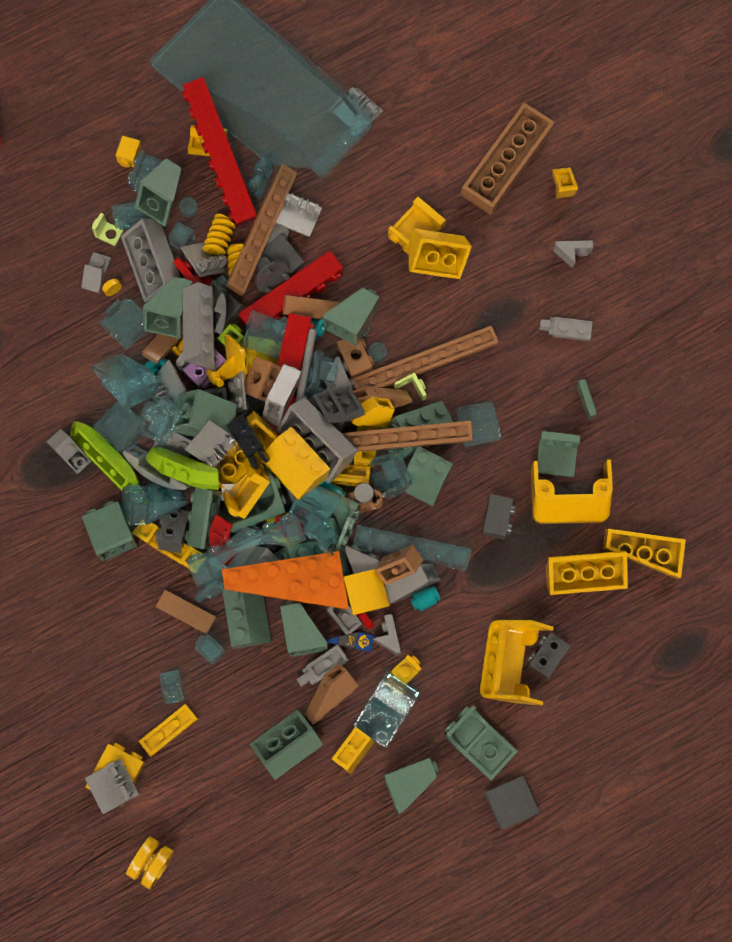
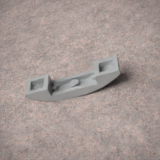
[123,445,191,490]

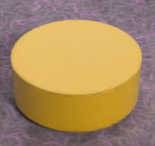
[102,279,122,296]

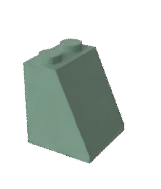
[135,158,181,227]
[143,277,192,339]
[323,288,379,347]
[170,389,237,437]
[399,446,453,507]
[82,501,138,562]
[280,601,328,658]
[384,758,439,815]

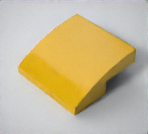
[343,569,390,615]

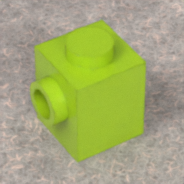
[215,324,244,346]

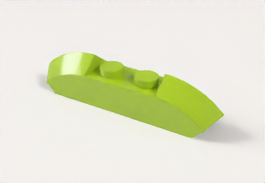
[70,421,140,493]
[145,447,219,490]

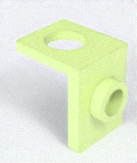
[92,213,123,246]
[394,373,426,401]

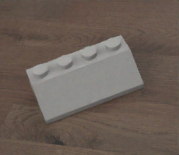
[121,218,181,303]
[183,282,215,369]
[276,398,358,484]

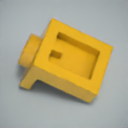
[390,655,421,686]

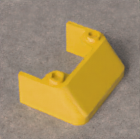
[531,460,613,524]
[480,620,553,705]

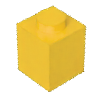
[116,136,142,168]

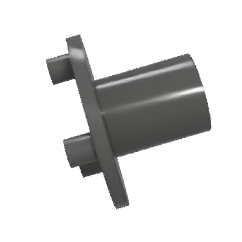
[255,257,290,294]

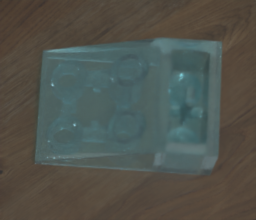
[121,484,188,525]
[353,672,420,748]

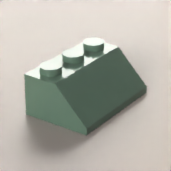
[185,488,222,549]
[222,589,272,649]
[250,709,323,780]

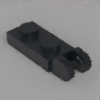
[227,414,270,470]

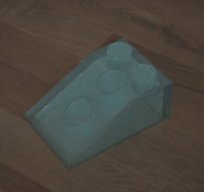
[91,354,161,409]

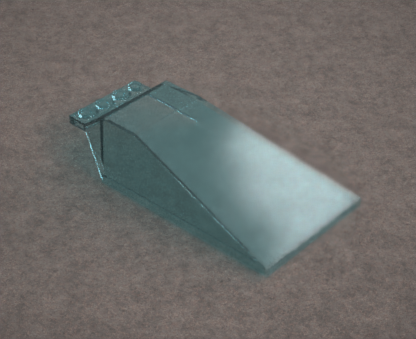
[149,0,372,179]

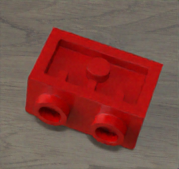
[173,257,213,286]

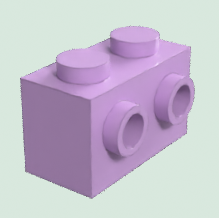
[183,349,226,389]

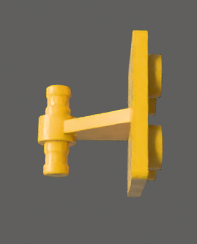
[206,334,248,387]

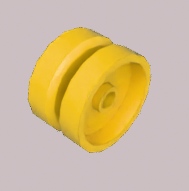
[126,836,174,890]

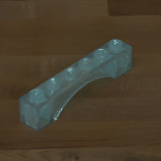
[186,514,306,586]
[353,525,471,571]

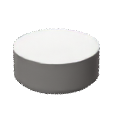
[354,483,374,504]

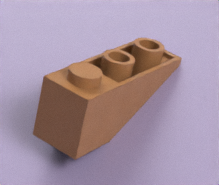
[353,386,412,408]
[304,663,359,725]

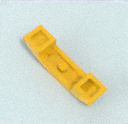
[132,517,207,573]

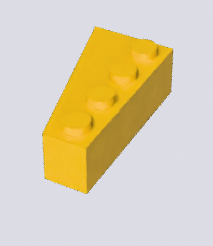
[603,529,686,579]

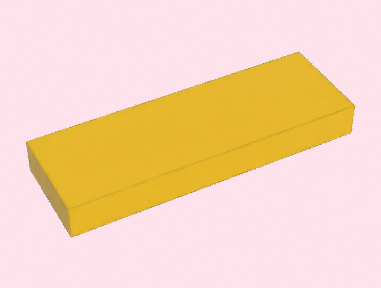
[139,704,198,757]

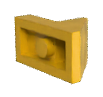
[552,168,578,198]

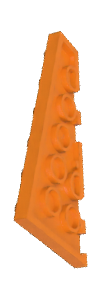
[221,551,349,610]

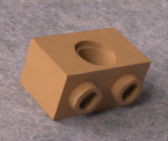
[337,338,374,378]
[244,357,282,402]
[375,544,423,585]

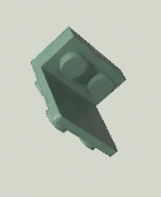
[537,431,580,478]

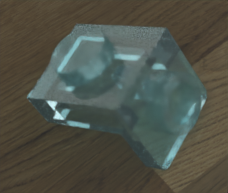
[159,670,185,704]

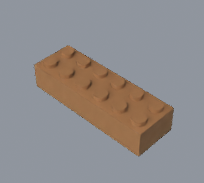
[461,103,555,215]

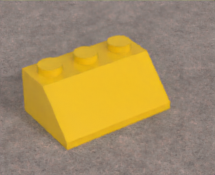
[408,228,472,279]
[260,427,330,500]

